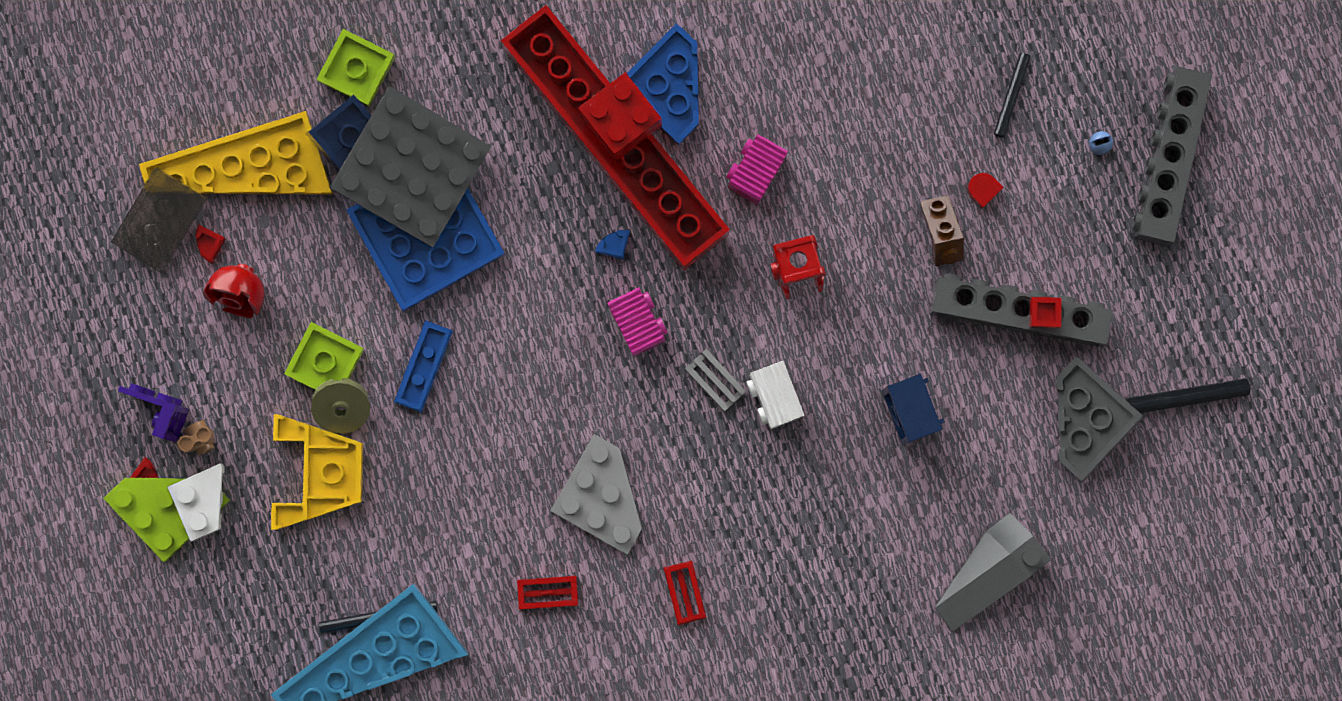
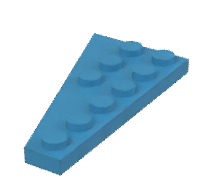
[271,583,469,701]

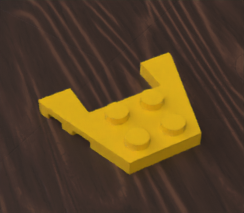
[271,414,363,530]

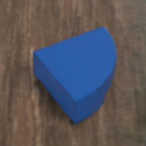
[595,230,630,260]

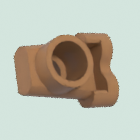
[177,420,215,456]

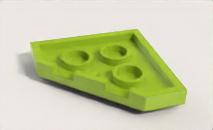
[103,478,231,562]

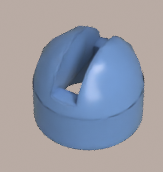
[1089,131,1113,155]

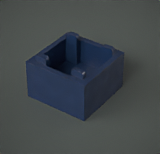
[306,94,372,172]
[882,374,945,445]

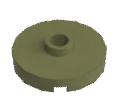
[311,378,371,434]

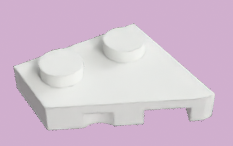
[168,463,225,542]

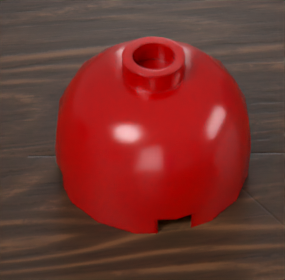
[203,264,265,318]

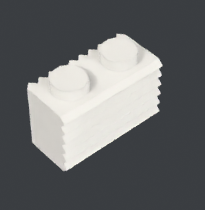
[746,361,804,430]

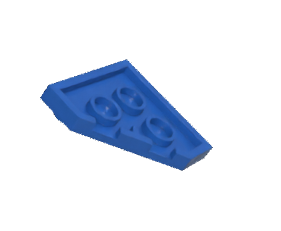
[627,23,699,146]

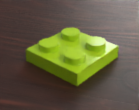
[316,29,396,107]
[284,322,365,390]

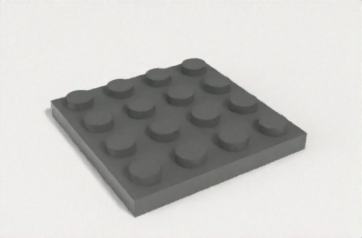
[330,86,491,248]

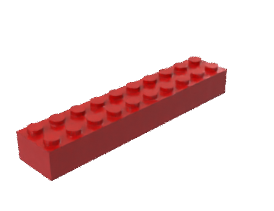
[500,5,730,271]

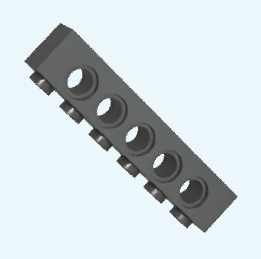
[1131,66,1212,247]
[929,274,1113,347]

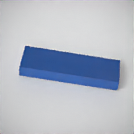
[394,320,453,413]

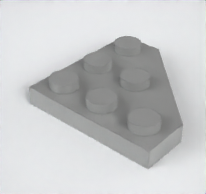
[550,434,642,555]

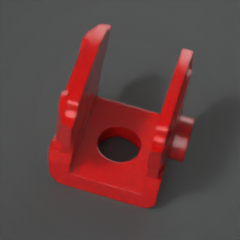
[770,235,826,299]

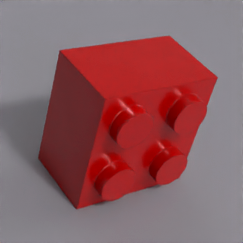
[578,72,662,161]

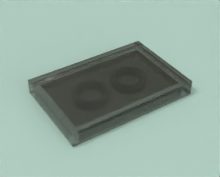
[111,167,208,273]

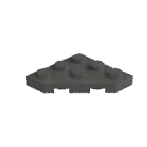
[1057,356,1144,482]

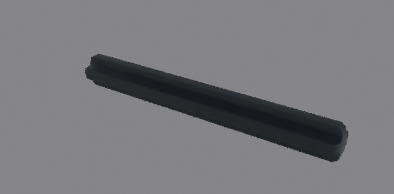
[1124,378,1251,413]

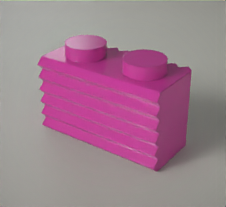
[726,134,788,205]
[607,287,668,357]

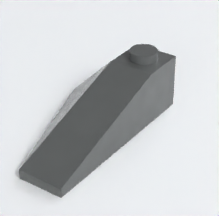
[934,513,1051,631]

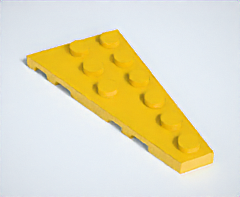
[139,111,333,195]

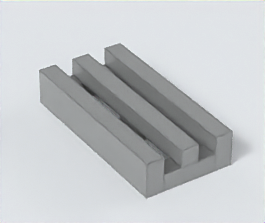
[685,349,746,412]

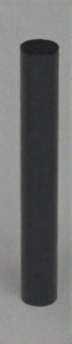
[994,53,1031,138]

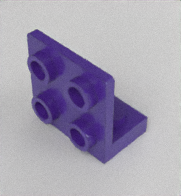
[118,383,189,442]

